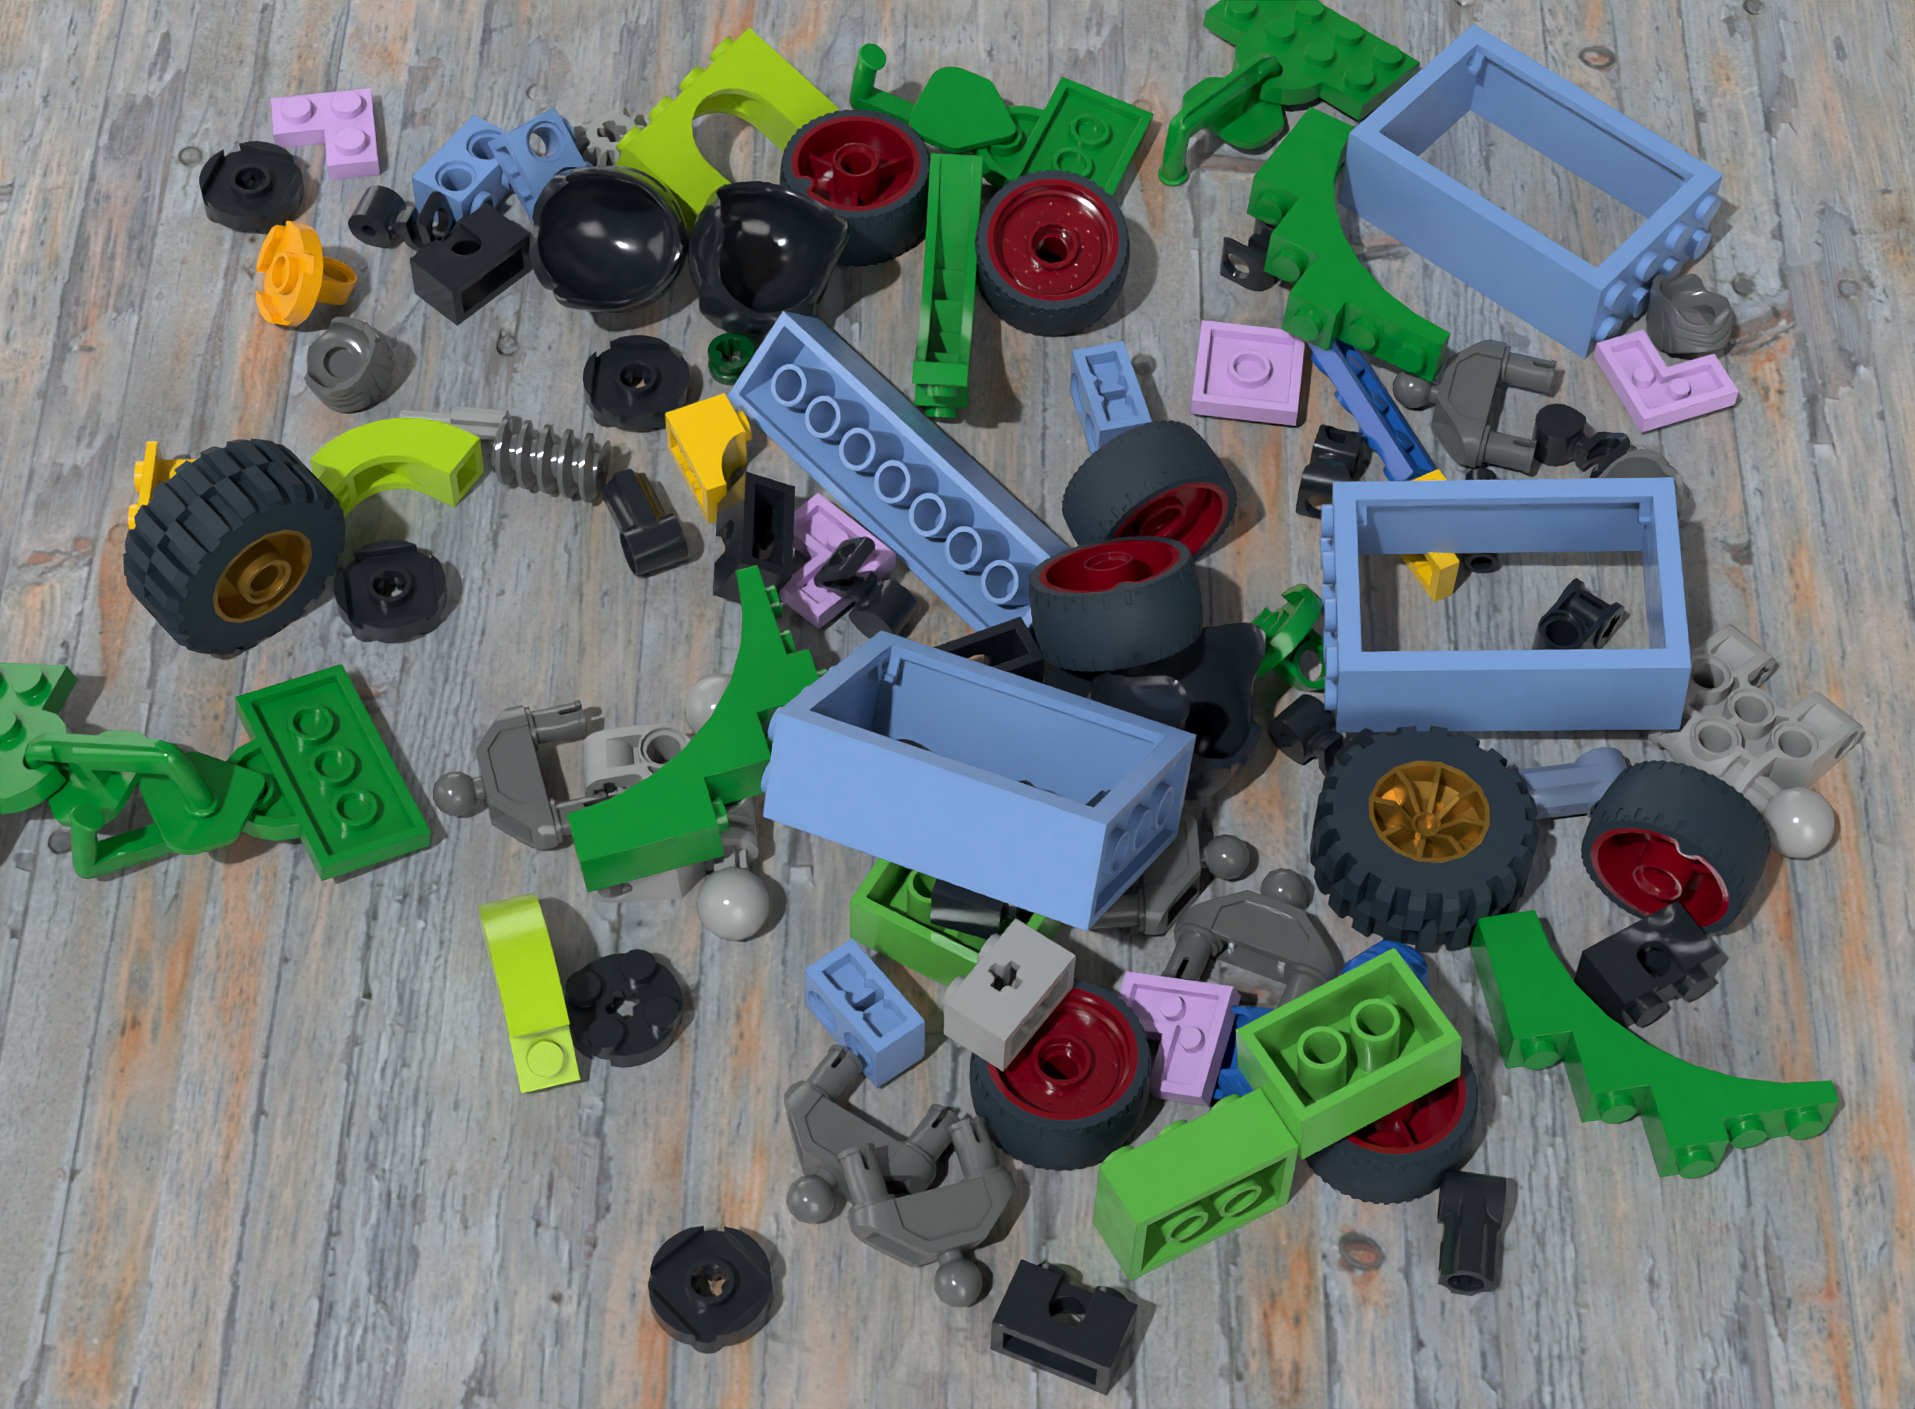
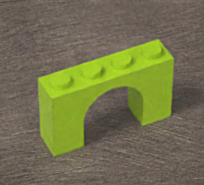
[614,27,839,239]

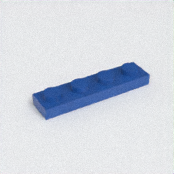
[1306,339,1437,481]

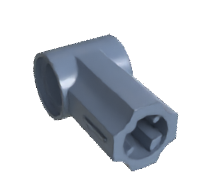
[1518,747,1627,819]

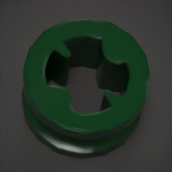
[707,333,755,386]

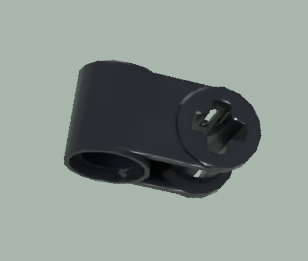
[1531,578,1625,650]

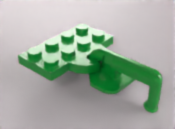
[1158,0,1420,187]
[849,43,1154,257]
[0,662,219,827]
[69,664,431,881]

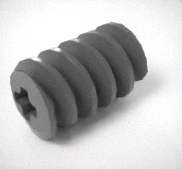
[491,415,611,503]

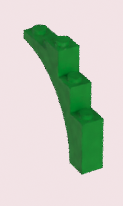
[1247,107,1451,383]
[912,153,984,418]
[567,565,827,893]
[1470,910,1839,1179]

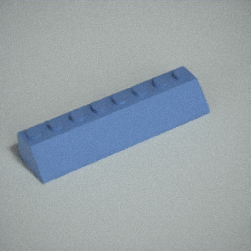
[727,311,1070,642]

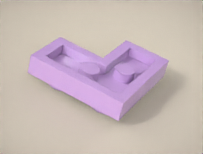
[270,88,380,180]
[1593,329,1739,433]
[780,493,896,629]
[1118,971,1241,1106]

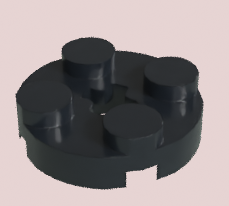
[199,141,304,235]
[583,335,690,430]
[334,540,447,642]
[565,949,683,1068]
[648,1226,773,1354]

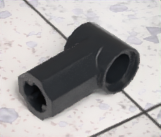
[602,469,688,576]
[1437,1169,1506,1296]

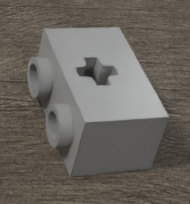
[941,918,1076,1072]

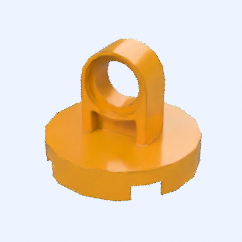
[255,221,358,327]

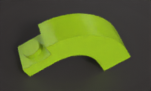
[310,417,484,518]
[477,892,580,1093]

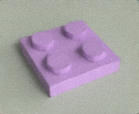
[1190,320,1305,426]

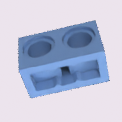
[488,107,593,225]
[412,115,514,230]
[1069,341,1152,455]
[804,938,925,1088]

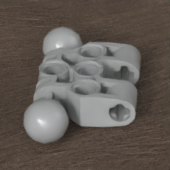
[1648,624,1863,858]
[583,673,771,941]

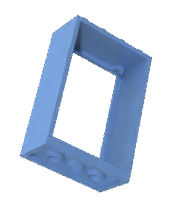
[1339,24,1723,359]
[1320,477,1691,732]
[761,630,1196,931]

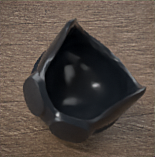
[529,166,688,313]
[687,181,850,338]
[1090,622,1266,801]

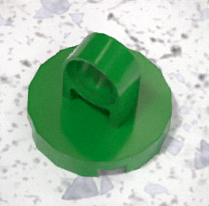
[1251,583,1326,692]

